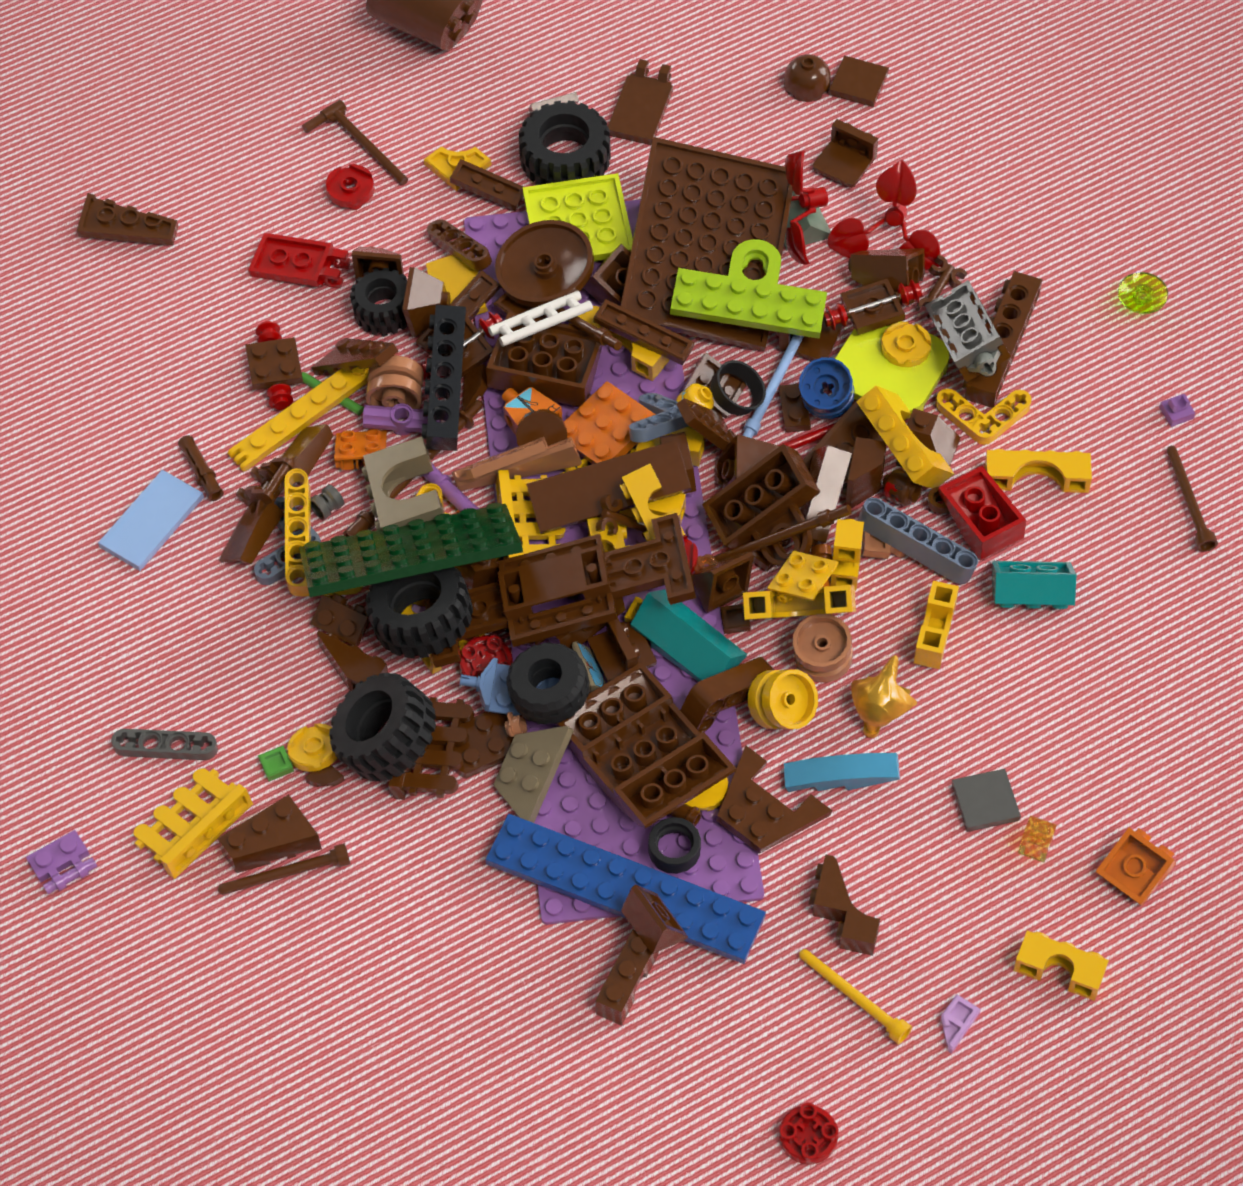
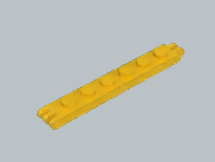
[227,367,368,472]

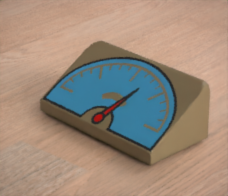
[572,641,606,694]

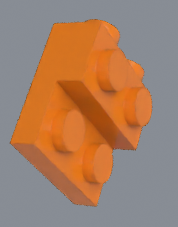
[1095,827,1176,906]

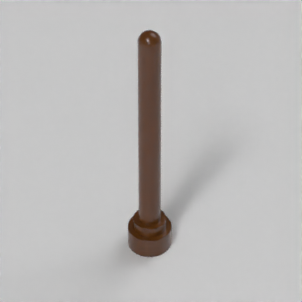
[1167,445,1218,552]
[218,843,351,895]

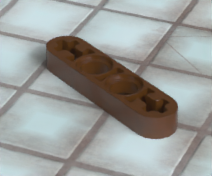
[427,219,492,270]

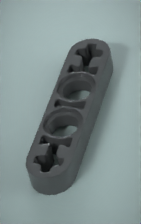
[111,729,218,760]

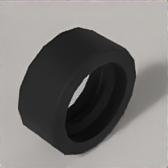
[648,817,701,874]

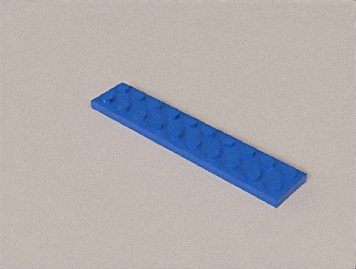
[485,813,766,964]

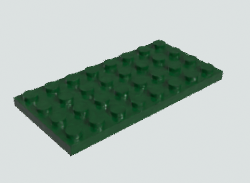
[299,503,523,597]

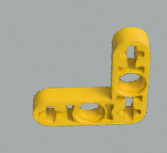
[936,388,1032,445]

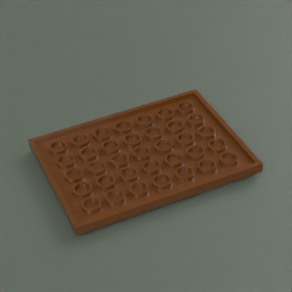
[620,137,793,351]

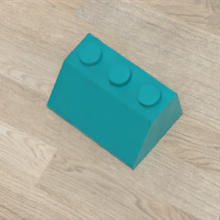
[991,561,1077,609]

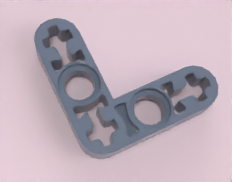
[629,393,688,442]
[254,497,321,585]

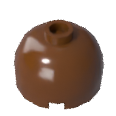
[784,54,831,102]

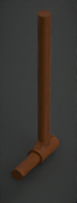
[302,99,408,185]

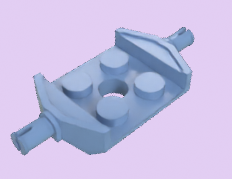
[460,658,560,716]

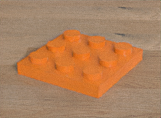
[564,381,656,464]

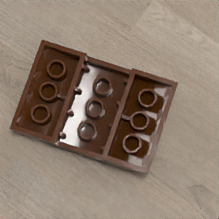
[555,662,736,829]

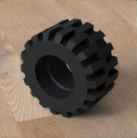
[350,268,407,336]

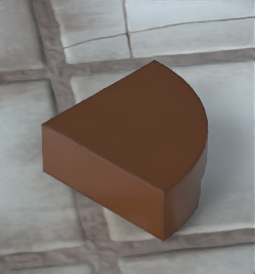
[305,765,345,787]

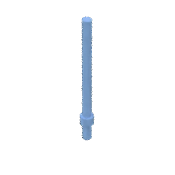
[742,335,804,438]

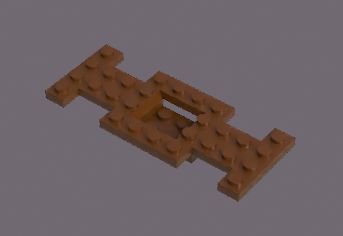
[424,513,696,668]

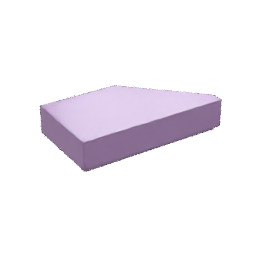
[941,994,981,1054]

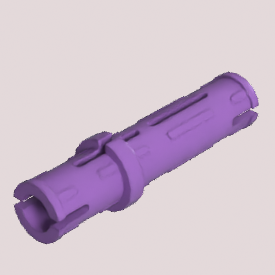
[421,462,480,512]

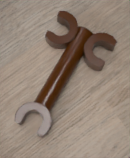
[915,255,968,318]
[596,495,647,539]

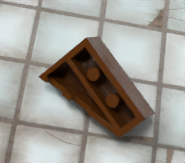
[218,794,322,873]

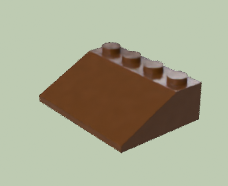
[486,312,603,407]

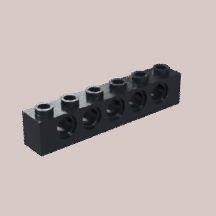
[422,305,466,451]

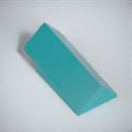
[631,589,747,682]

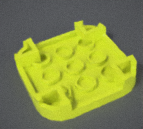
[835,321,950,419]

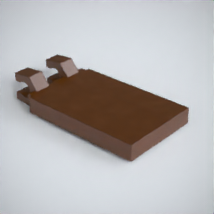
[608,59,673,145]

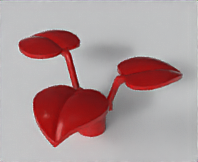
[785,151,828,265]
[827,160,941,270]

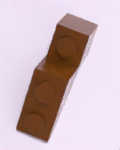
[809,854,880,956]

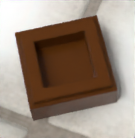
[720,604,751,634]

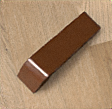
[680,657,775,733]

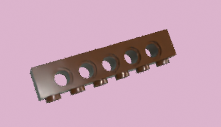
[962,271,1043,408]

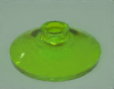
[1118,272,1168,314]

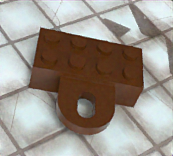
[702,443,821,567]

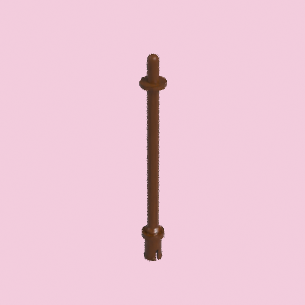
[343,400,483,537]

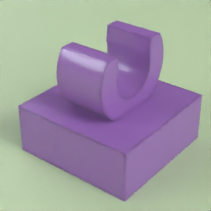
[1159,394,1195,427]

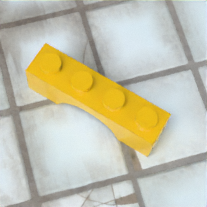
[569,306,669,381]
[985,449,1092,493]

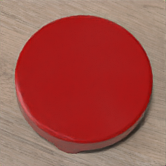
[459,635,513,677]
[779,1103,839,1164]

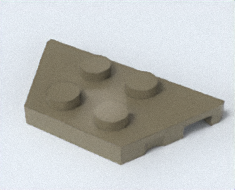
[493,726,574,823]

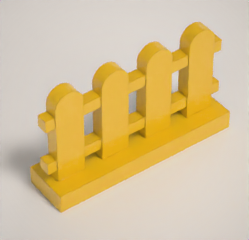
[495,470,566,559]
[133,768,253,879]

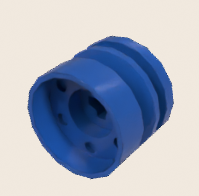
[799,357,855,420]

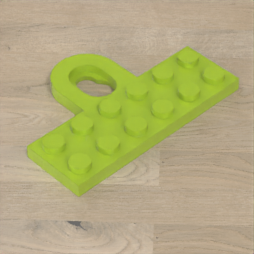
[670,239,827,339]

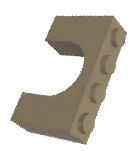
[362,436,445,530]

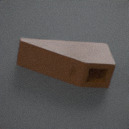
[317,631,388,691]

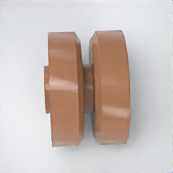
[366,355,424,409]
[792,614,853,683]

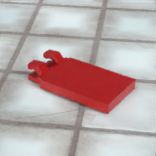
[248,233,351,288]

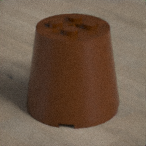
[366,0,483,51]

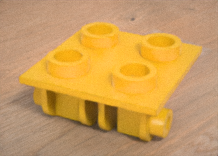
[767,551,839,603]

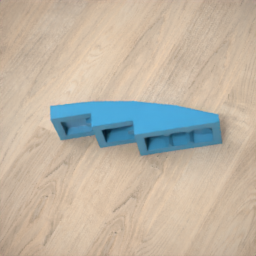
[784,753,900,792]

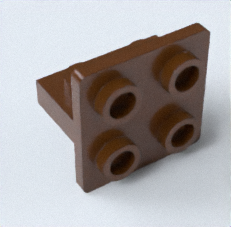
[588,617,657,682]

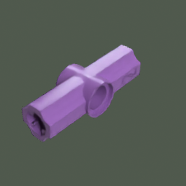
[363,403,441,436]

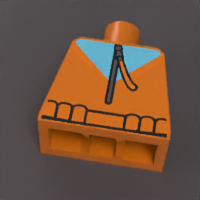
[502,387,562,436]

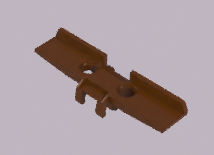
[219,424,333,564]

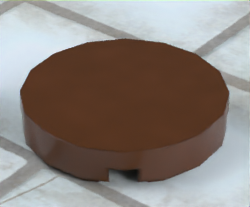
[516,409,567,446]

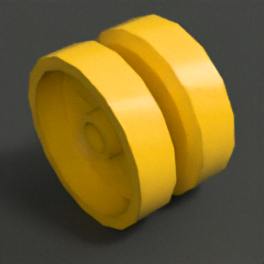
[748,670,818,729]

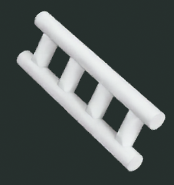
[488,290,593,347]

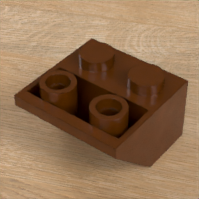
[842,437,887,508]

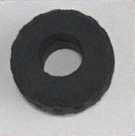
[506,642,590,725]

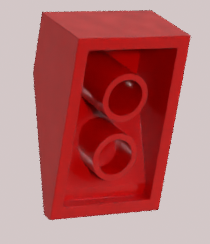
[938,466,1026,561]

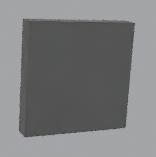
[952,769,1021,832]

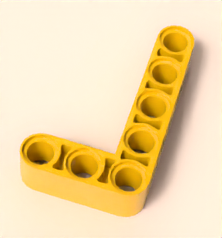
[285,468,363,597]

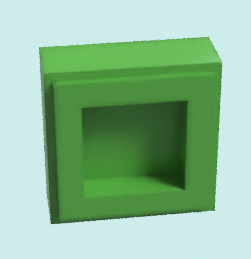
[258,746,294,782]

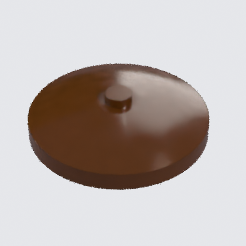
[495,220,594,307]

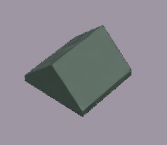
[784,191,831,251]

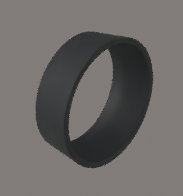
[711,360,766,416]

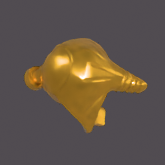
[851,655,917,738]

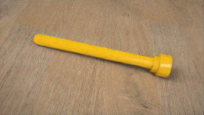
[799,949,912,1045]

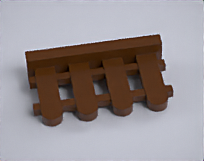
[389,697,474,800]

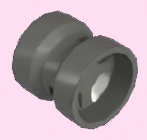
[311,484,345,520]

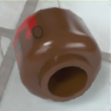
[882,469,922,506]

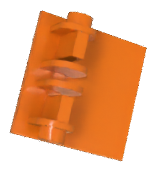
[334,429,387,471]

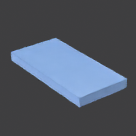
[98,470,204,571]

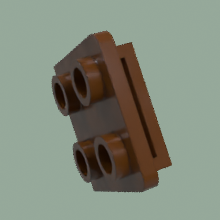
[813,119,879,188]
[776,319,842,360]

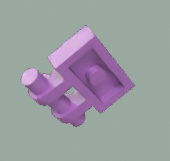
[26,830,98,894]

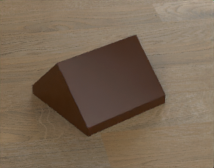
[691,552,754,613]
[621,884,688,954]

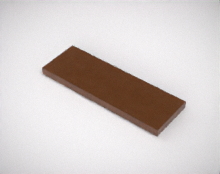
[526,440,692,534]

